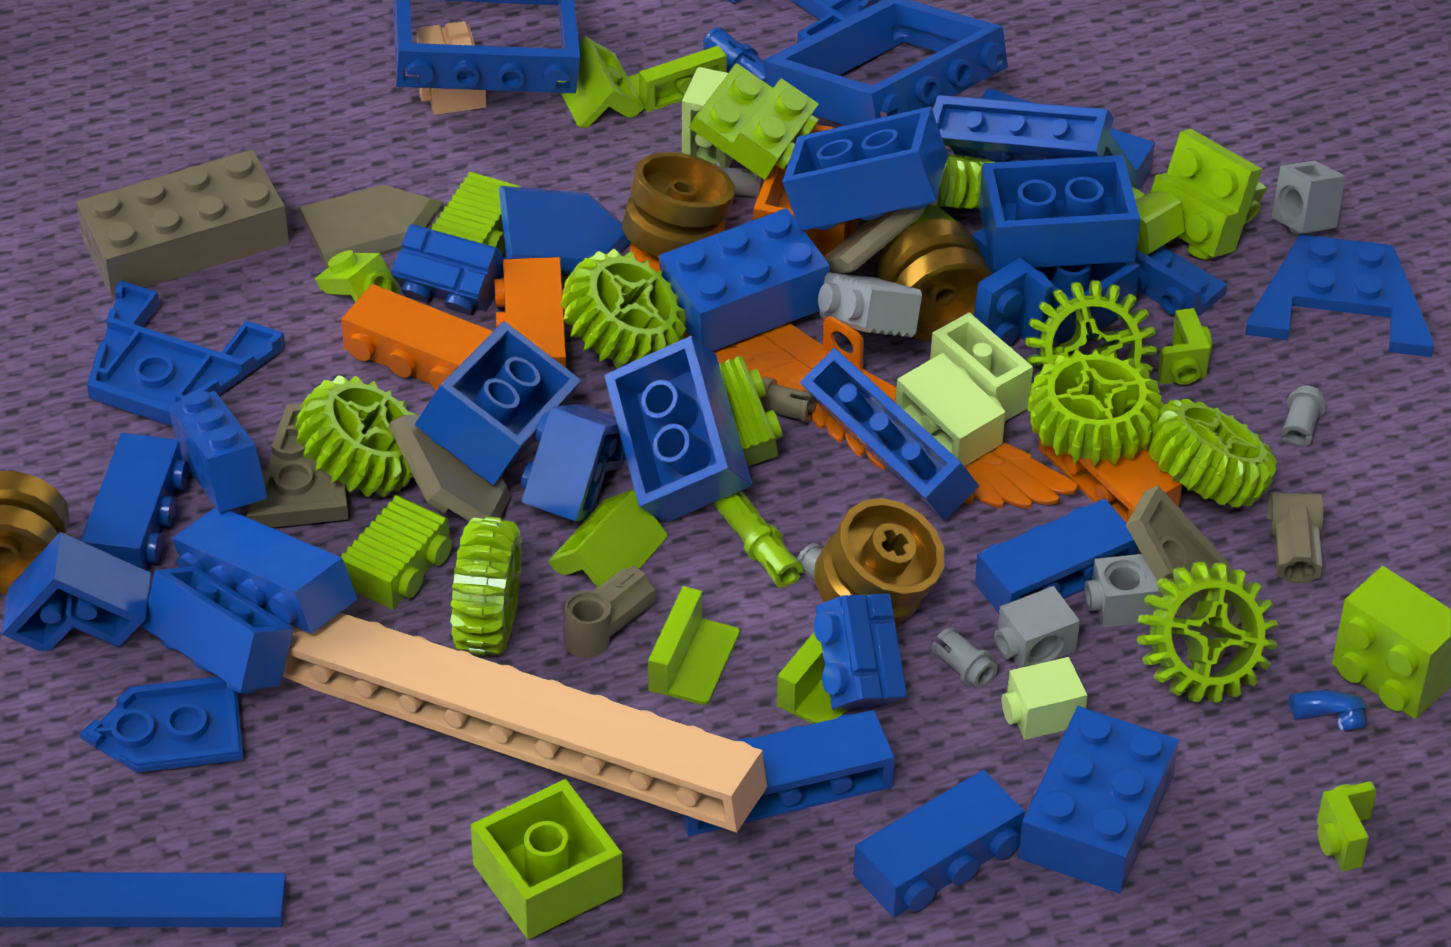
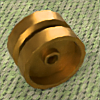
[622,152,735,258]
[876,219,992,340]
[0,471,70,595]
[815,498,945,628]

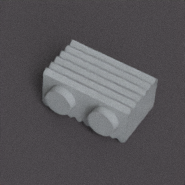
[818,272,922,337]

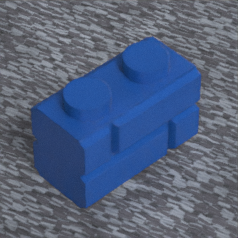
[392,224,504,314]
[814,594,907,710]

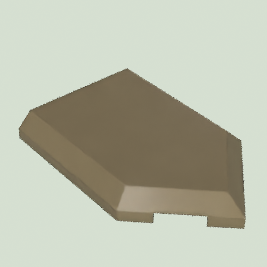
[298,185,443,269]
[824,207,925,274]
[388,415,511,522]

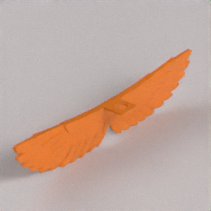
[630,242,1077,509]

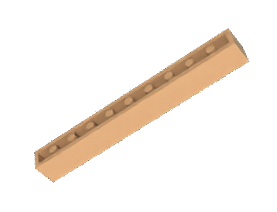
[283,612,767,833]

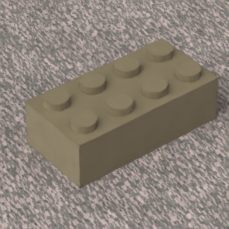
[76,149,289,297]

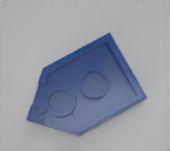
[498,186,631,275]
[80,676,244,773]

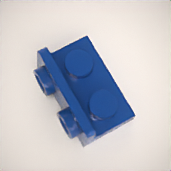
[1135,246,1227,317]
[974,257,1053,350]

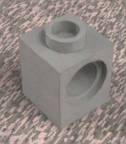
[1272,160,1346,236]
[1084,554,1163,628]
[994,586,1080,668]

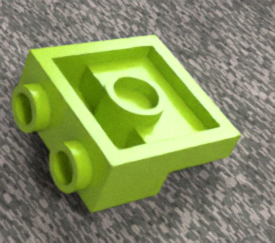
[688,63,819,180]
[1151,129,1262,260]

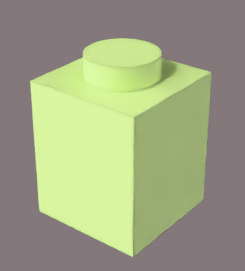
[1001,657,1088,740]

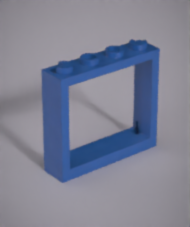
[393,0,580,94]
[763,0,1008,126]

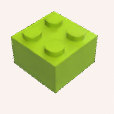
[1332,565,1451,720]
[470,779,623,940]

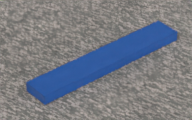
[0,872,286,927]

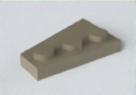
[246,403,348,528]
[1126,485,1248,662]

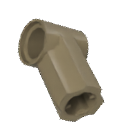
[1267,492,1323,583]
[564,566,656,658]

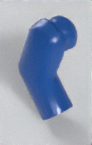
[1288,689,1367,731]

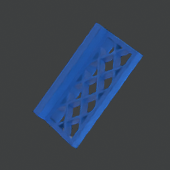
[933,95,1139,187]

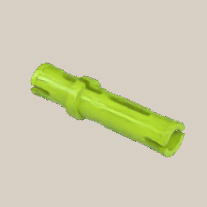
[713,491,803,588]

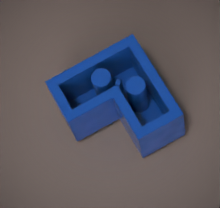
[521,404,625,521]
[1,532,151,651]

